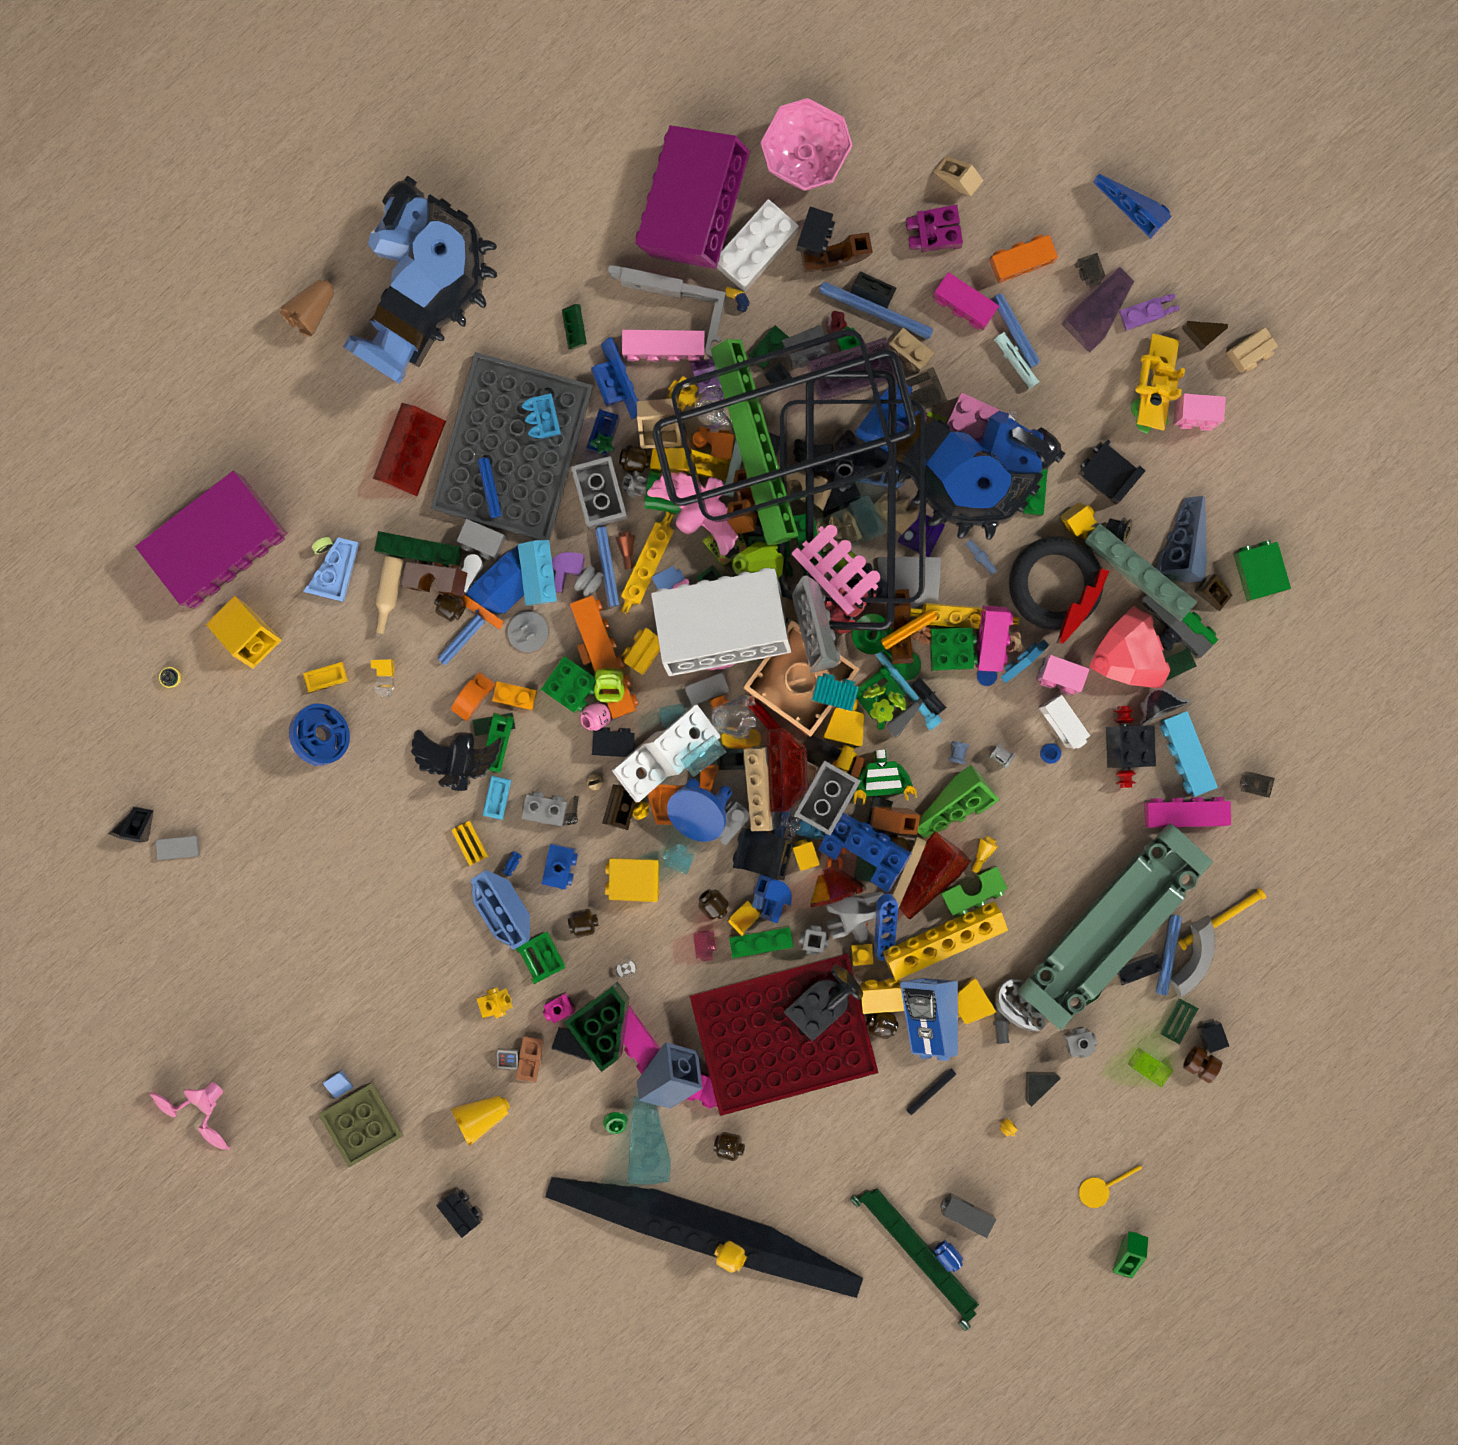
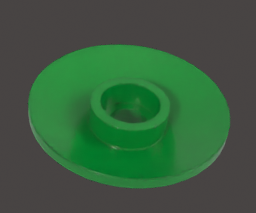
[852,614,892,655]

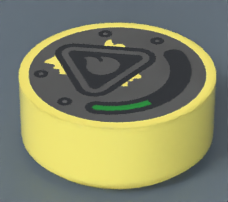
[159,667,181,688]

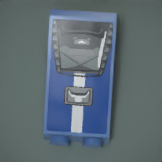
[900,978,958,1061]

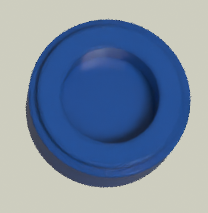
[1040,743,1061,764]

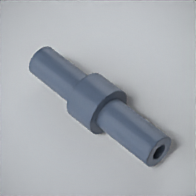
[965,539,997,575]

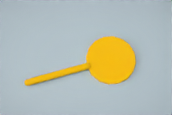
[1079,1165,1142,1208]

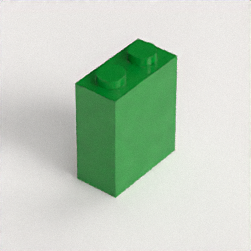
[1234,540,1291,601]

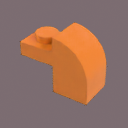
[451,672,496,721]

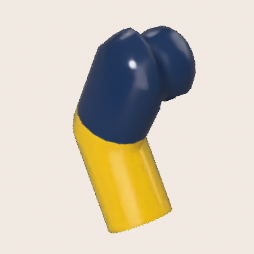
[725,286,750,312]

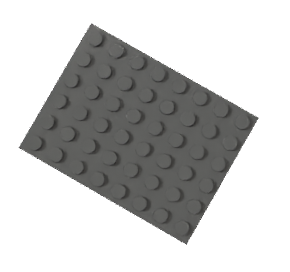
[430,352,593,541]

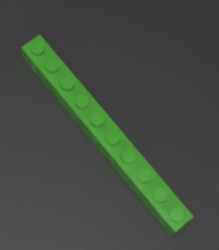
[711,339,798,545]

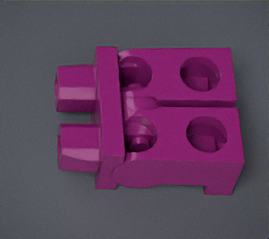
[906,205,963,253]

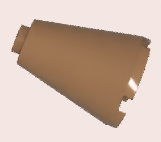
[280,280,334,337]

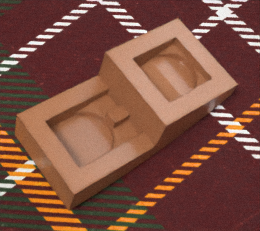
[516,1037,544,1083]

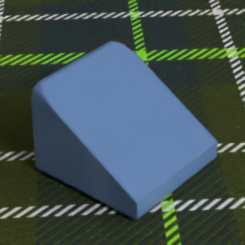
[323,1070,353,1098]

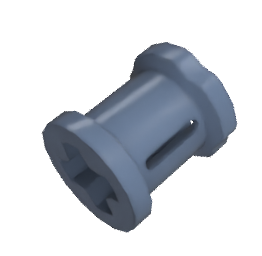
[947,741,969,764]

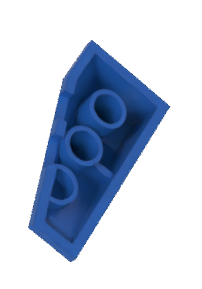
[1093,174,1172,239]

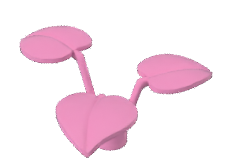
[149,1082,231,1150]

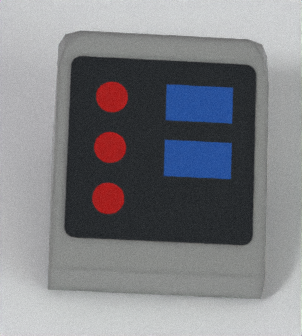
[497,1048,519,1070]

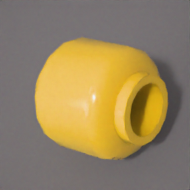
[714,1241,747,1273]

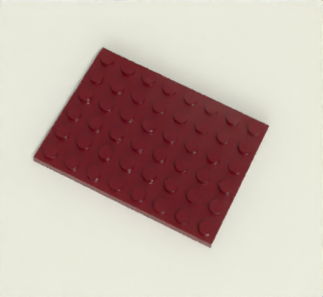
[689,953,879,1116]

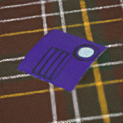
[897,512,945,557]

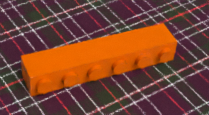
[570,595,639,719]

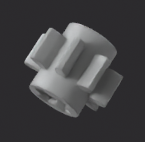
[622,471,647,498]

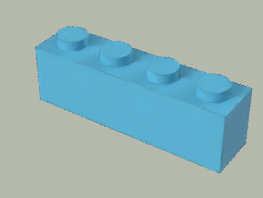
[1160,711,1218,797]

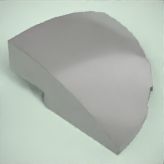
[877,557,941,609]

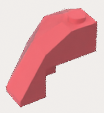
[1089,606,1170,688]

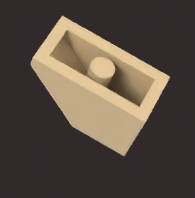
[934,156,984,196]

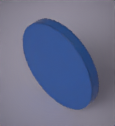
[977,670,997,686]

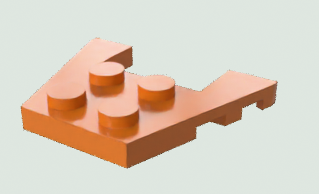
[640,765,719,825]

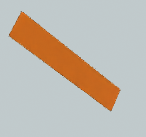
[460,594,504,630]

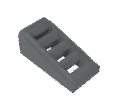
[886,698,923,738]

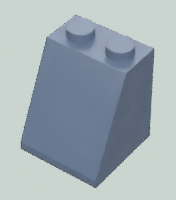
[637,1042,702,1109]

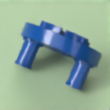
[289,703,350,766]

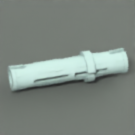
[994,332,1040,389]

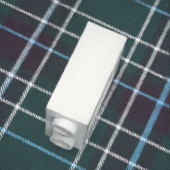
[1039,695,1090,749]

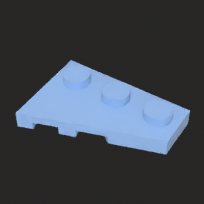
[303,537,359,602]

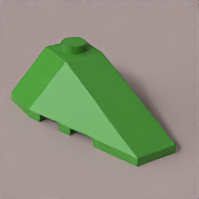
[918,765,1000,838]

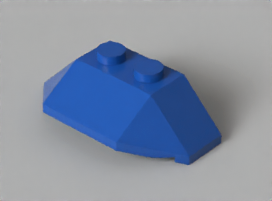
[465,546,524,614]

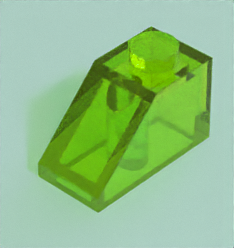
[1128,1047,1173,1087]

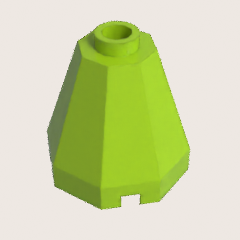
[732,541,784,578]

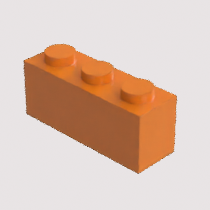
[989,234,1058,284]

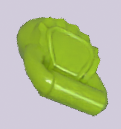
[594,668,625,702]

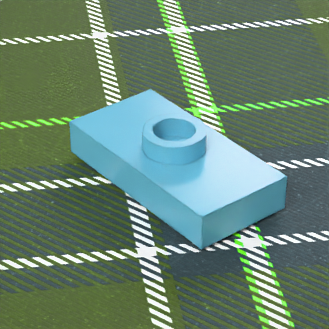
[482,776,512,820]

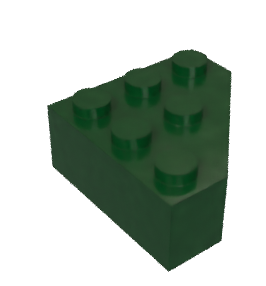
[564,981,630,1072]

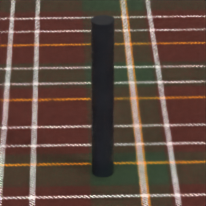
[906,1068,957,1116]

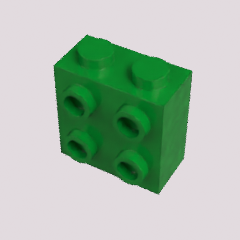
[930,628,977,671]
[540,656,596,714]

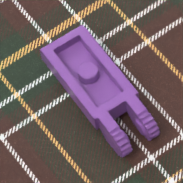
[1119,293,1180,331]

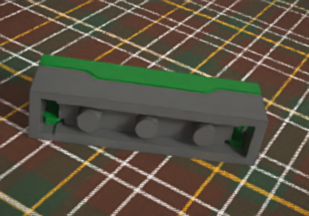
[1139,594,1219,658]

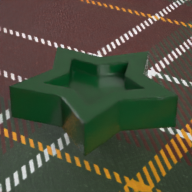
[590,433,614,454]

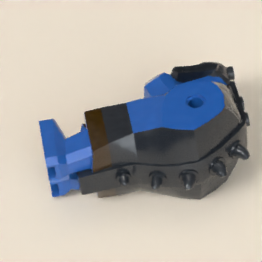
[855,383,1066,540]

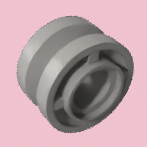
[574,565,604,597]

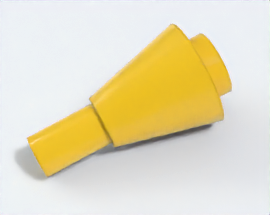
[971,836,999,873]

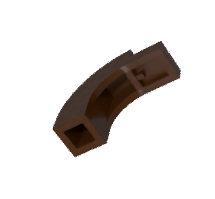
[801,232,873,273]
[890,589,913,664]

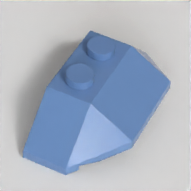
[471,870,530,950]

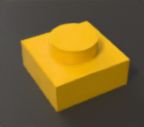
[851,943,874,966]

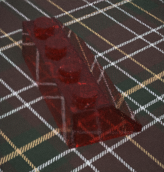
[372,403,446,497]

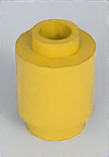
[832,744,857,774]

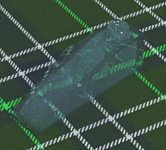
[627,1096,671,1185]

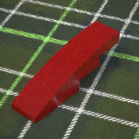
[1057,569,1109,644]

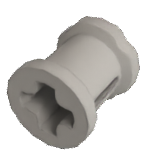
[989,743,1016,769]

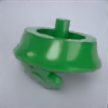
[603,1112,628,1134]

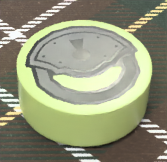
[312,537,333,554]

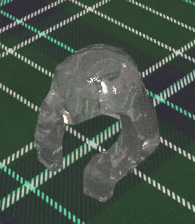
[694,385,732,429]
[711,695,756,739]

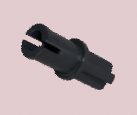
[912,678,947,715]

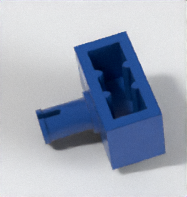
[541,843,578,890]

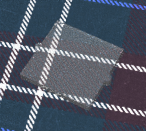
[722,774,749,811]

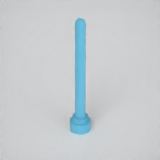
[874,652,943,731]

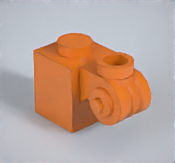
[693,427,734,462]

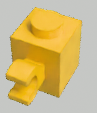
[1059,502,1097,541]

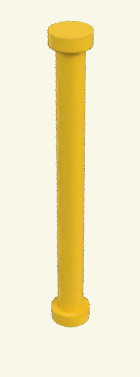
[1178,888,1266,951]

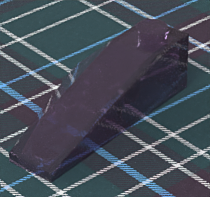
[1062,267,1134,353]

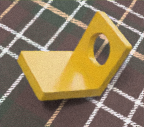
[728,900,761,936]

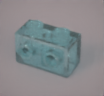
[662,843,695,874]

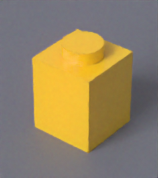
[792,839,820,871]

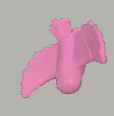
[647,471,738,556]

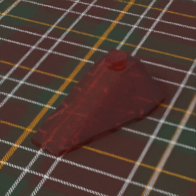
[899,831,972,920]
[810,867,867,908]

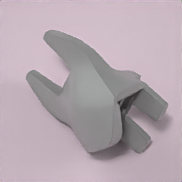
[826,891,888,941]

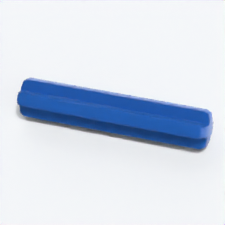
[478,458,502,518]

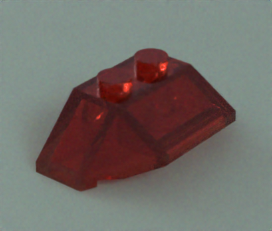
[767,728,808,812]

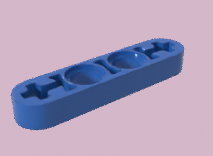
[874,894,898,961]

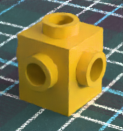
[666,376,699,412]
[476,987,513,1018]

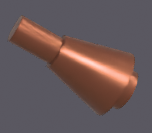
[615,531,635,569]

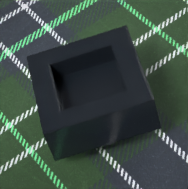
[764,362,792,392]

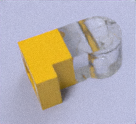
[371,659,395,698]

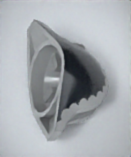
[1139,688,1191,726]

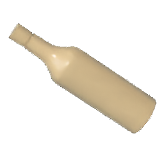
[376,556,405,634]

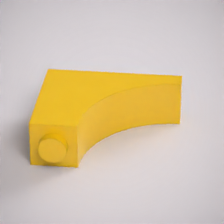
[650,448,730,481]

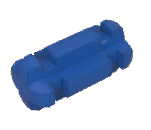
[502,851,522,876]

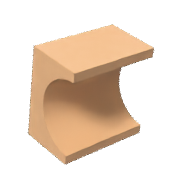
[743,621,859,737]

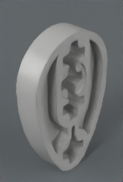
[994,979,1045,1031]

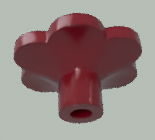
[826,311,847,334]

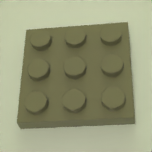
[318,1082,404,1167]

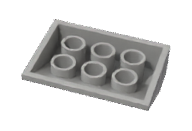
[792,576,840,673]

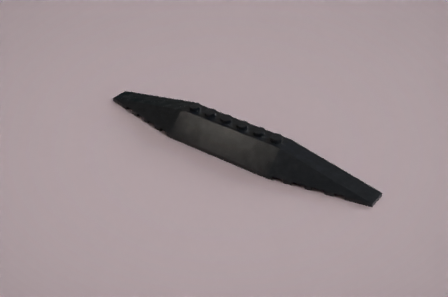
[545,1177,863,1298]

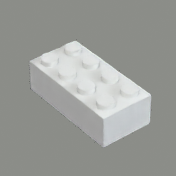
[717,199,799,292]

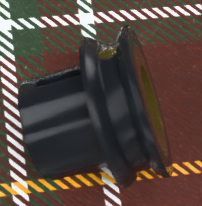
[1106,517,1132,544]

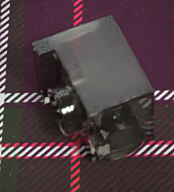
[1075,253,1106,288]
[1240,772,1275,798]

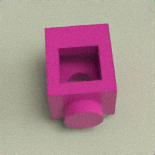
[543,992,576,1023]

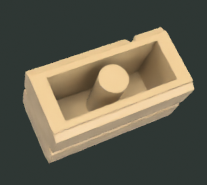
[1227,327,1278,373]

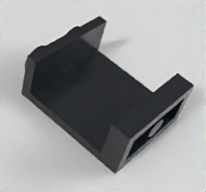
[1079,440,1146,505]
[733,828,794,880]

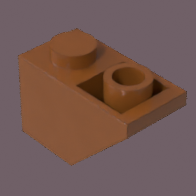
[870,806,920,835]

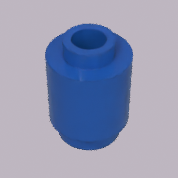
[933,1240,964,1272]

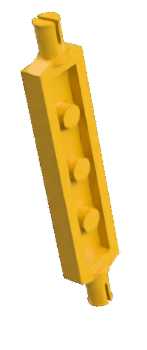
[620,512,674,615]
[910,603,1019,629]

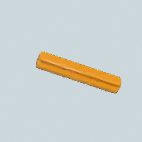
[881,609,937,649]

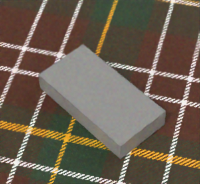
[684,673,730,706]
[156,836,200,860]

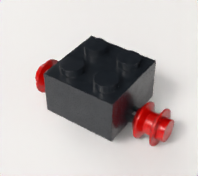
[1106,706,1156,788]

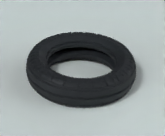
[1009,536,1103,630]

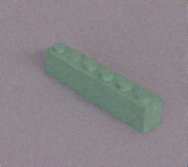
[1085,524,1197,622]

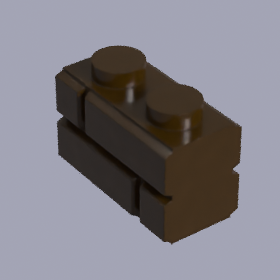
[602,784,636,830]

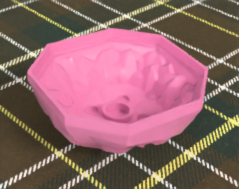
[760,98,853,191]

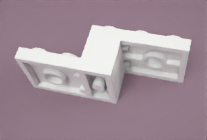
[611,704,721,802]

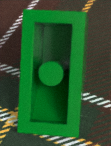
[1113,1231,1148,1279]

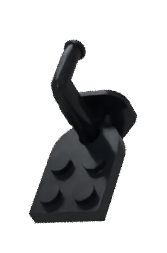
[784,964,864,1041]

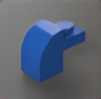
[754,874,792,923]

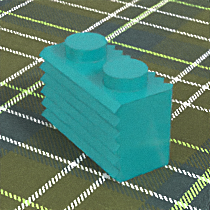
[811,673,859,711]

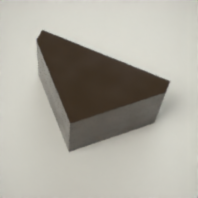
[1182,321,1228,351]
[1195,574,1233,611]

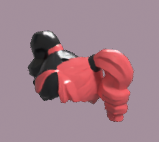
[824,563,887,634]

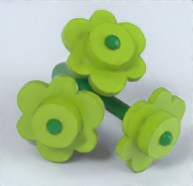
[863,685,907,730]

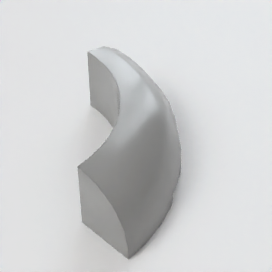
[1171,915,1216,998]

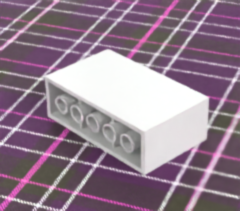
[651,568,792,676]

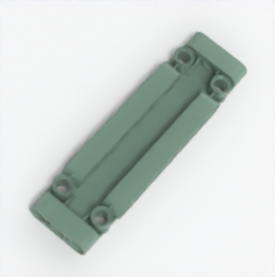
[1017,823,1213,1031]

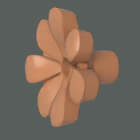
[911,625,932,645]

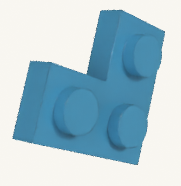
[1001,640,1049,683]

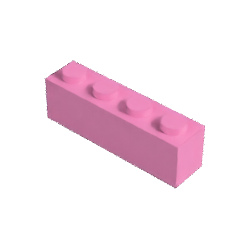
[622,330,705,362]

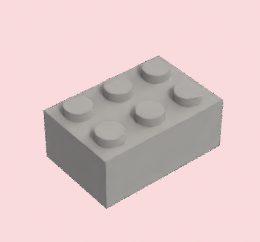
[571,456,628,529]
[793,761,861,835]

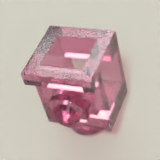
[693,930,716,961]

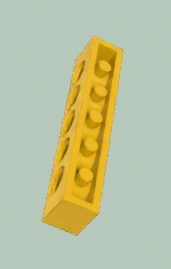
[882,901,1008,981]

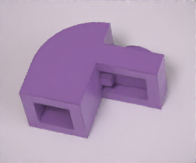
[552,552,585,594]

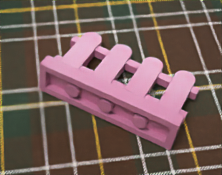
[791,525,880,615]

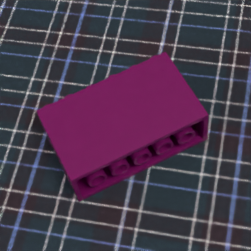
[635,125,750,269]
[135,471,288,608]

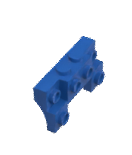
[818,812,912,892]

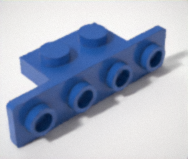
[591,337,639,419]

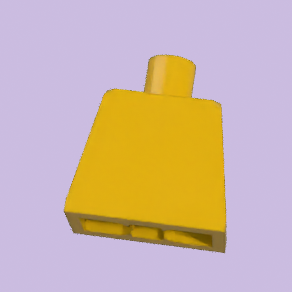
[823,699,864,747]
[958,976,996,1024]

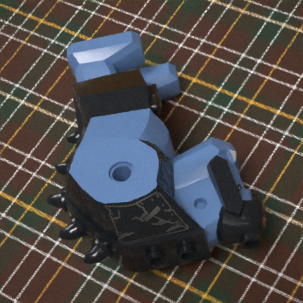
[343,176,497,384]

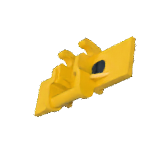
[1135,333,1185,431]

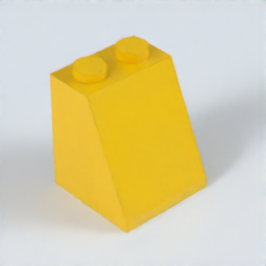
[206,596,282,669]
[605,858,660,902]

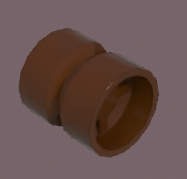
[1183,1046,1223,1083]

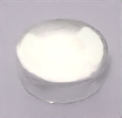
[616,958,637,979]

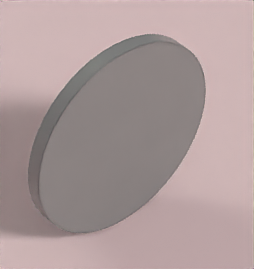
[508,612,549,652]

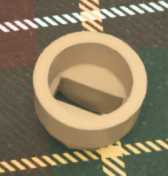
[586,774,603,790]

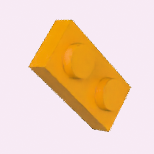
[492,681,537,710]

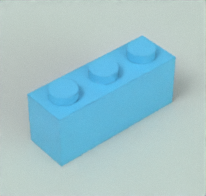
[518,540,557,605]

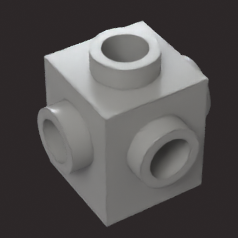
[799,925,829,955]
[1063,1027,1097,1058]

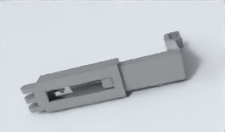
[608,265,726,359]

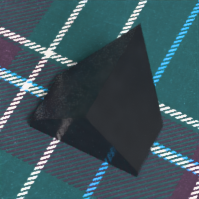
[109,807,154,843]

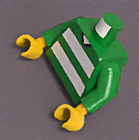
[853,750,917,804]

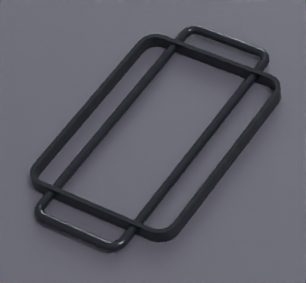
[652,329,917,522]
[780,369,927,631]

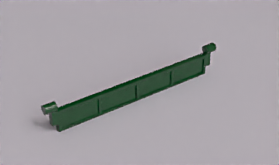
[850,1188,979,1331]

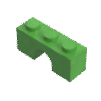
[940,865,1008,917]

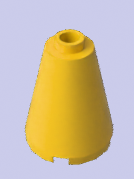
[451,1095,510,1146]

